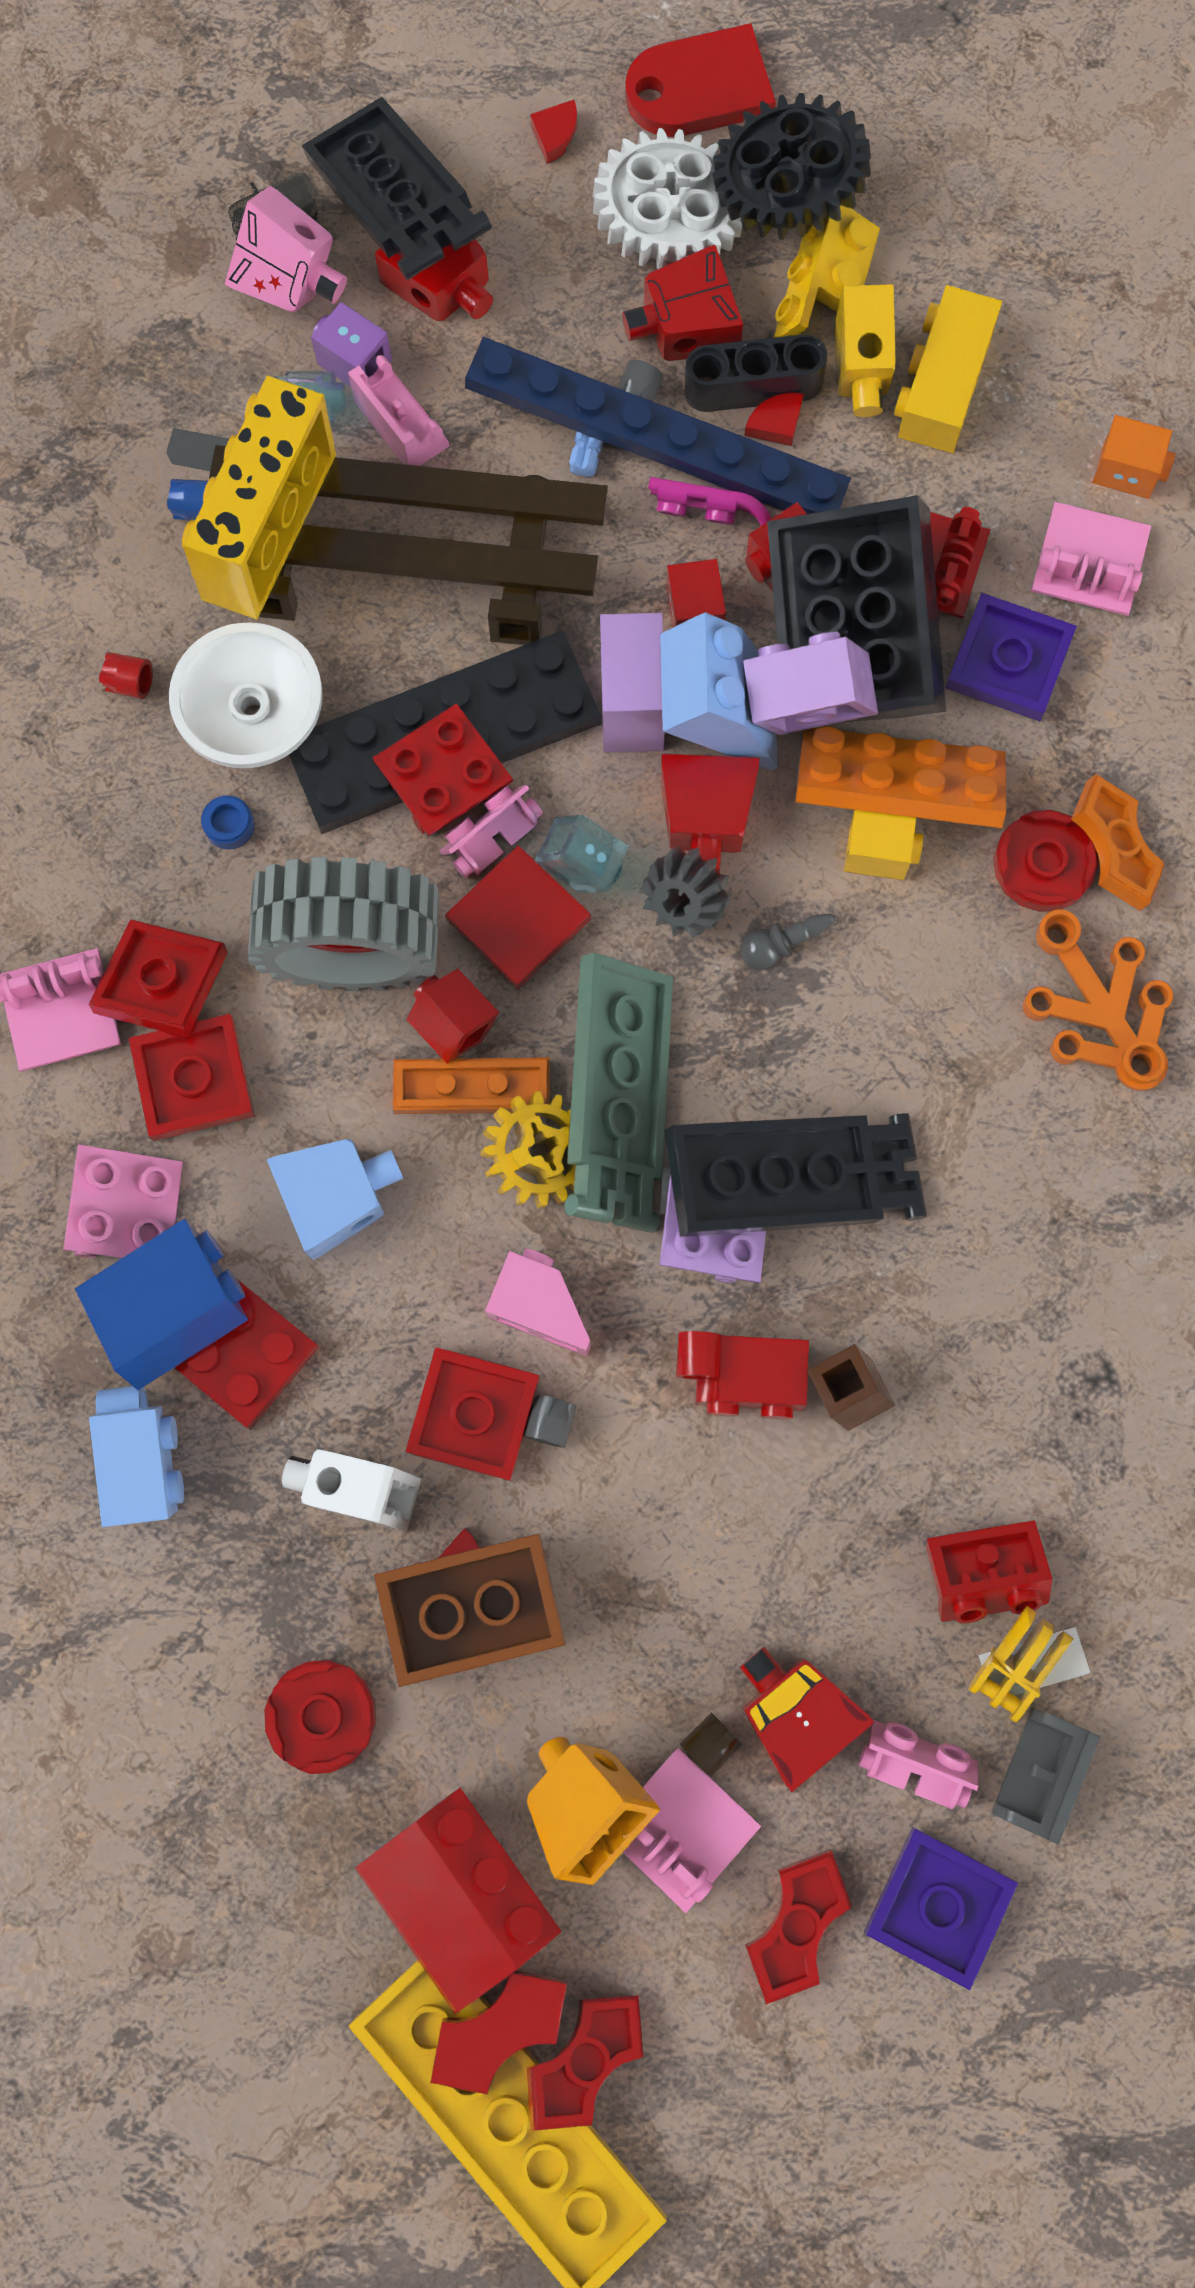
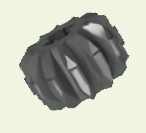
[640,847,732,938]

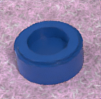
[201,795,255,850]

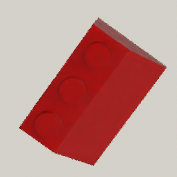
[355,1787,562,2014]

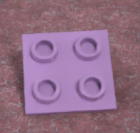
[660,1174,766,1283]

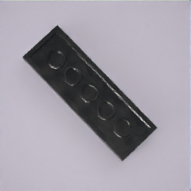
[289,630,601,834]

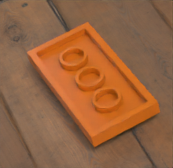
[795,726,1006,828]

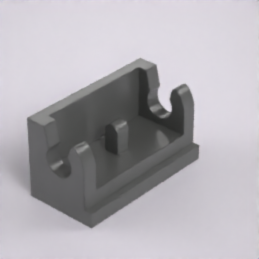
[991,1708,1100,1845]

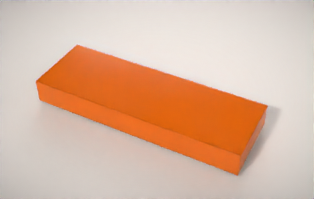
[393,1057,551,1114]

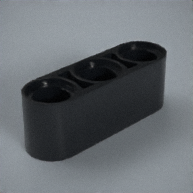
[684,334,827,412]

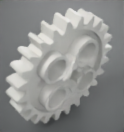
[593,128,742,269]

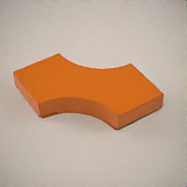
[1071,774,1165,911]

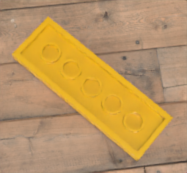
[348,1960,667,2288]

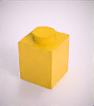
[843,810,924,880]

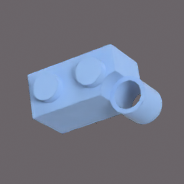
[89,1386,184,1527]

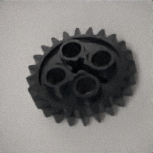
[712,93,871,240]

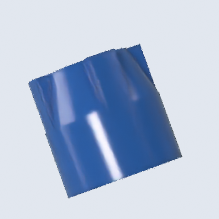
[167,479,208,520]

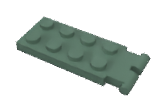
[564,952,673,1233]

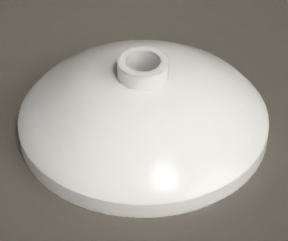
[169,622,323,768]

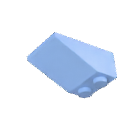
[660,612,778,771]

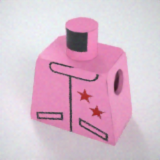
[225,186,347,312]

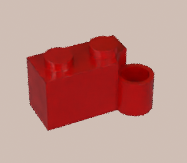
[676,1331,809,1419]

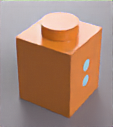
[1092,414,1176,499]

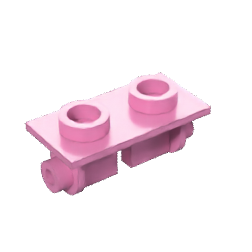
[439,785,543,879]
[858,1720,979,1809]

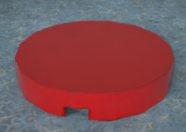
[993,810,1099,912]
[264,1660,376,1774]

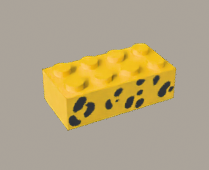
[182,375,336,620]

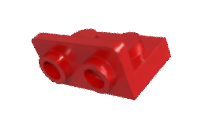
[926,1520,1053,1624]

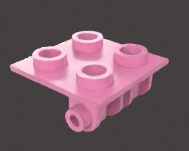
[1031,502,1151,616]
[0,948,121,1072]
[63,1145,183,1258]
[623,1748,761,1913]

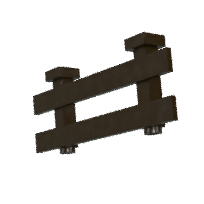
[209,445,608,645]

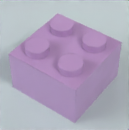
[600,613,666,752]
[743,632,878,735]

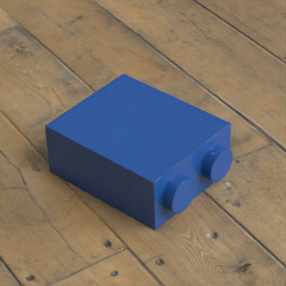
[75,1218,248,1390]

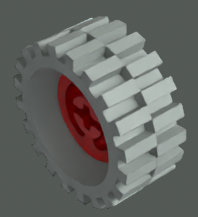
[248,857,439,991]

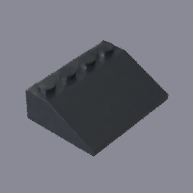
[767,495,946,722]

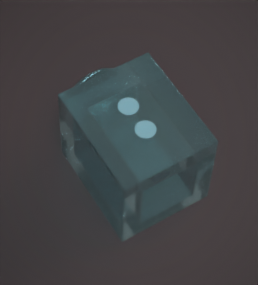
[535,814,629,893]

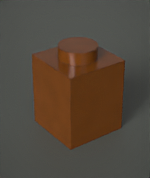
[807,1344,896,1431]

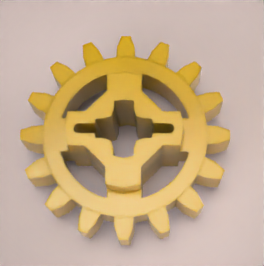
[480,1091,576,1209]

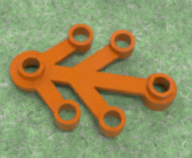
[1023,909,1173,1091]

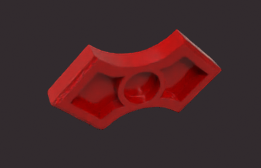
[745,1849,852,2005]
[430,1970,567,2095]
[527,1995,644,2131]

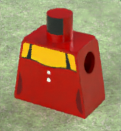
[739,1646,875,1792]

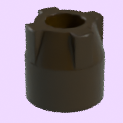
[680,1712,742,1777]

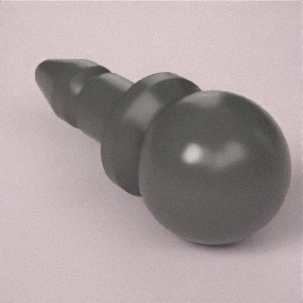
[740,914,835,970]

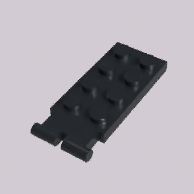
[302,97,492,280]
[664,1113,927,1237]

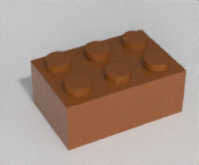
[374,1534,566,1687]

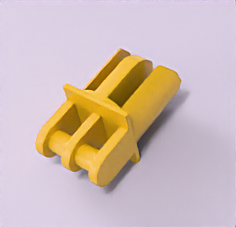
[968,1606,1074,1723]

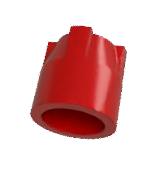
[99,652,153,699]

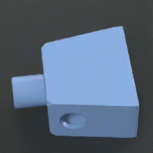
[267,1139,404,1260]

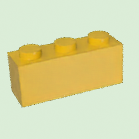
[894,285,1003,454]

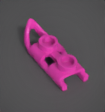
[648,477,771,526]

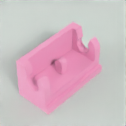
[348,355,449,466]

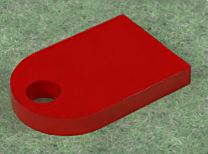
[625,23,776,137]

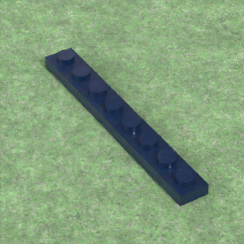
[465,337,851,514]

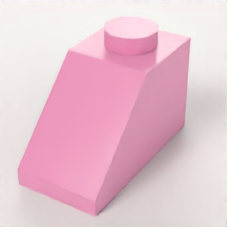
[485,1249,591,1357]

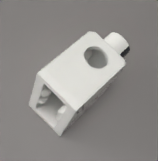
[282,1449,421,1532]

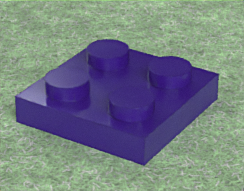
[945,592,1077,722]
[864,1827,1018,1990]

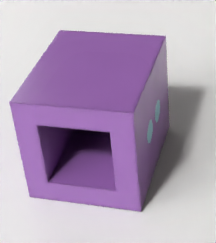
[311,302,392,387]

